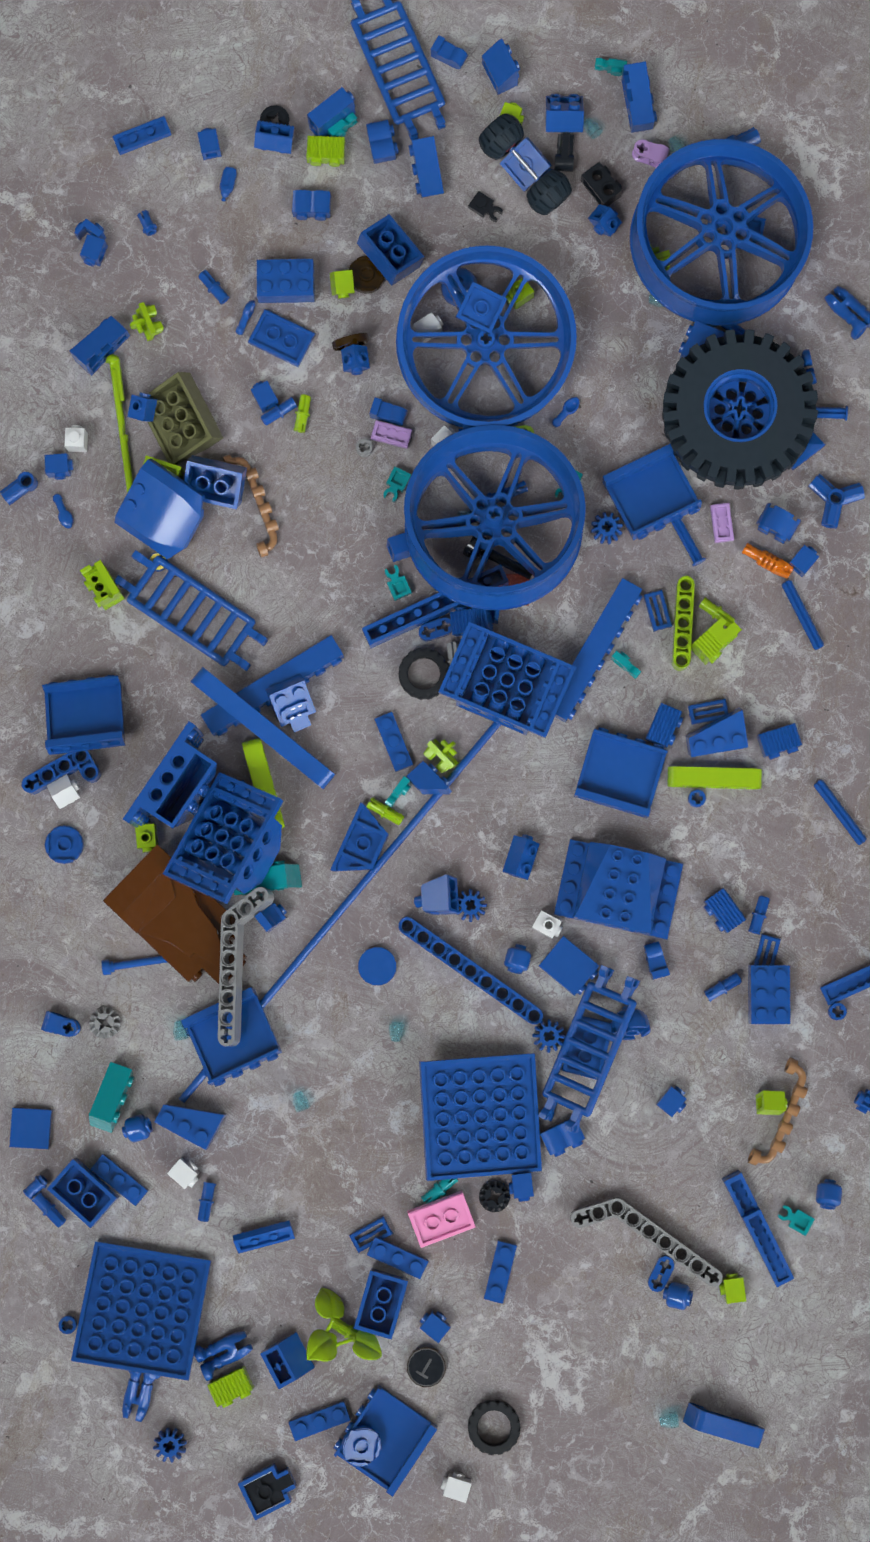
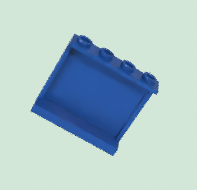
[602,444,702,540]
[42,675,126,755]
[574,727,668,818]
[181,987,282,1087]
[333,1386,438,1497]

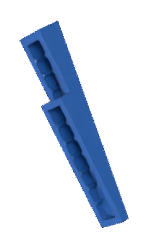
[820,965,870,1006]
[721,1170,794,1287]

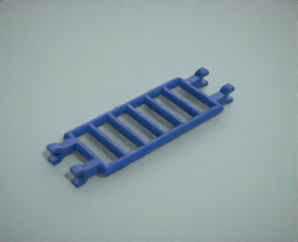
[351,0,446,141]
[114,550,268,671]
[538,965,640,1133]

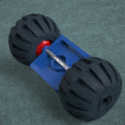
[479,113,572,215]

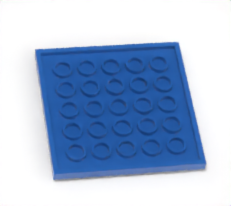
[419,1053,542,1181]
[71,1241,211,1381]

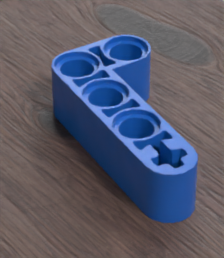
[22,750,101,795]
[682,1402,765,1449]

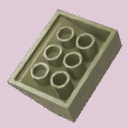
[147,372,223,465]

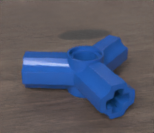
[808,474,865,529]

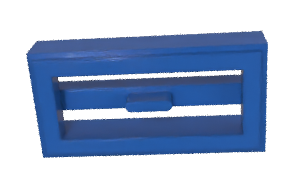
[643,590,672,632]
[688,699,729,725]
[754,934,781,965]
[349,1216,393,1253]

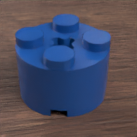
[756,503,801,544]

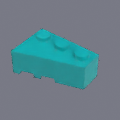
[234,861,302,895]
[89,1062,135,1133]

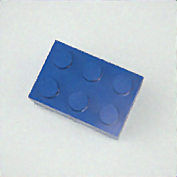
[357,214,425,286]
[257,259,315,303]
[184,455,247,510]
[748,965,791,1024]
[47,1158,120,1228]
[354,1268,409,1340]

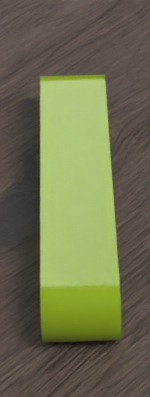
[672,576,695,671]
[242,738,285,828]
[667,766,762,789]

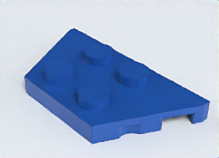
[330,802,389,872]

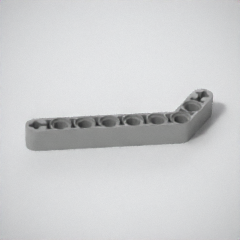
[218,887,274,1047]
[570,1197,723,1287]

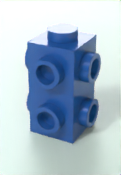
[502,834,540,880]

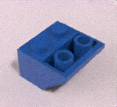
[482,39,520,95]
[545,94,584,132]
[260,1332,315,1389]

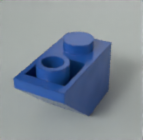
[407,761,452,794]

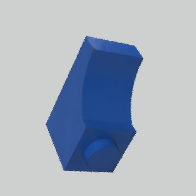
[254,903,287,932]

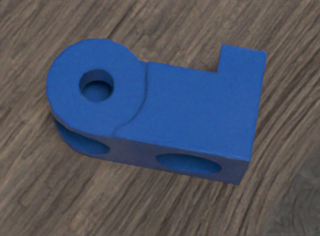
[431,35,468,69]
[369,397,408,426]
[644,941,670,980]

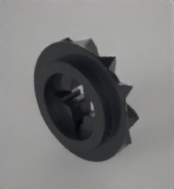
[260,105,290,126]
[479,1181,510,1212]

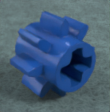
[854,1089,870,1114]

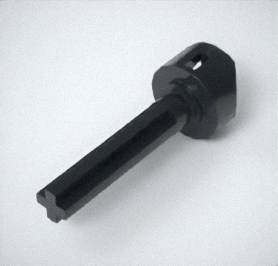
[463,536,532,580]

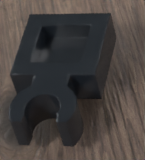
[468,191,503,222]

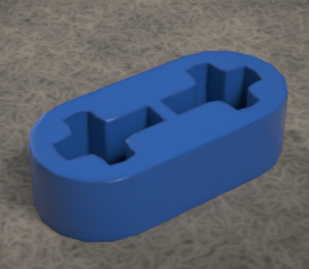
[418,617,452,642]
[648,1255,674,1292]

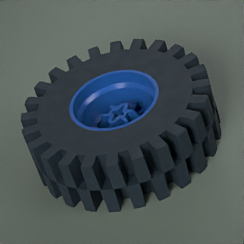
[662,329,818,490]

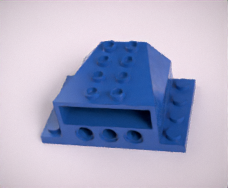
[438,622,576,739]
[123,721,217,828]
[163,772,283,904]
[554,839,683,940]

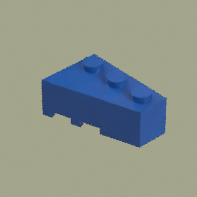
[621,61,657,133]
[408,136,444,198]
[69,316,130,376]
[685,708,748,757]
[154,1104,226,1150]

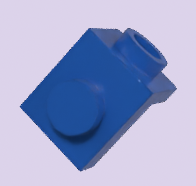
[74,218,106,240]

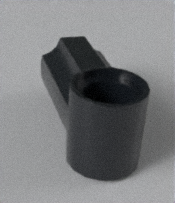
[554,133,574,172]

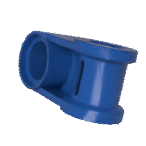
[41,1011,81,1037]

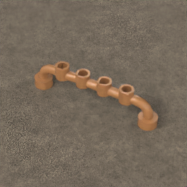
[223,455,279,558]
[748,1057,808,1166]

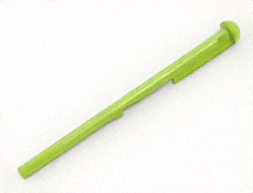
[105,354,133,493]

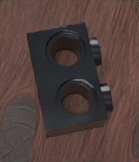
[581,162,622,206]

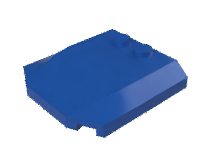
[115,459,205,559]

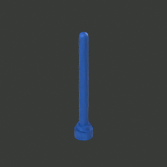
[101,956,168,975]

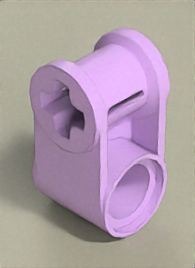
[632,140,670,168]

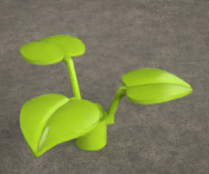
[306,1288,382,1362]

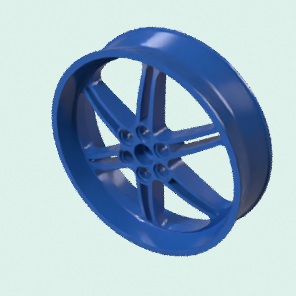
[630,139,814,326]
[396,245,577,428]
[404,425,586,610]

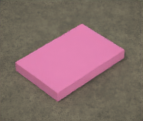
[407,1190,476,1248]

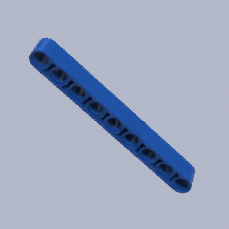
[190,667,336,789]
[399,917,543,1024]

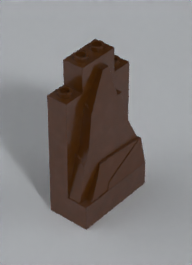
[103,845,247,984]

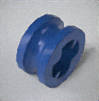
[688,790,706,808]
[828,1003,847,1020]
[59,1316,77,1334]

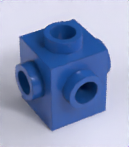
[588,204,622,237]
[341,344,370,375]

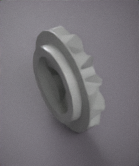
[89,1007,121,1039]

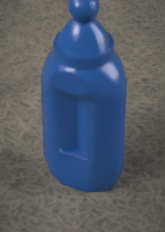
[219,167,237,202]

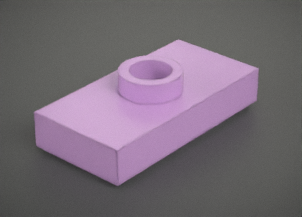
[371,420,412,449]
[710,503,734,543]

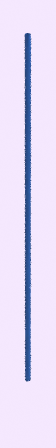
[178,722,501,1103]

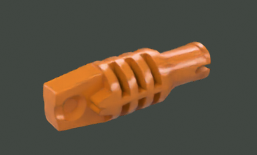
[742,543,794,579]

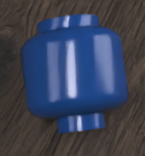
[504,944,531,974]
[122,1114,153,1143]
[816,1179,842,1210]
[663,1282,693,1310]

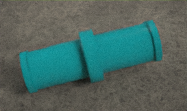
[421,1178,459,1204]

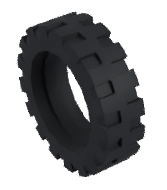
[398,648,449,700]
[468,1399,520,1455]

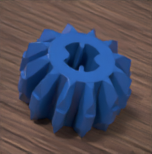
[591,512,623,545]
[457,889,487,922]
[532,1019,566,1053]
[153,1427,187,1463]

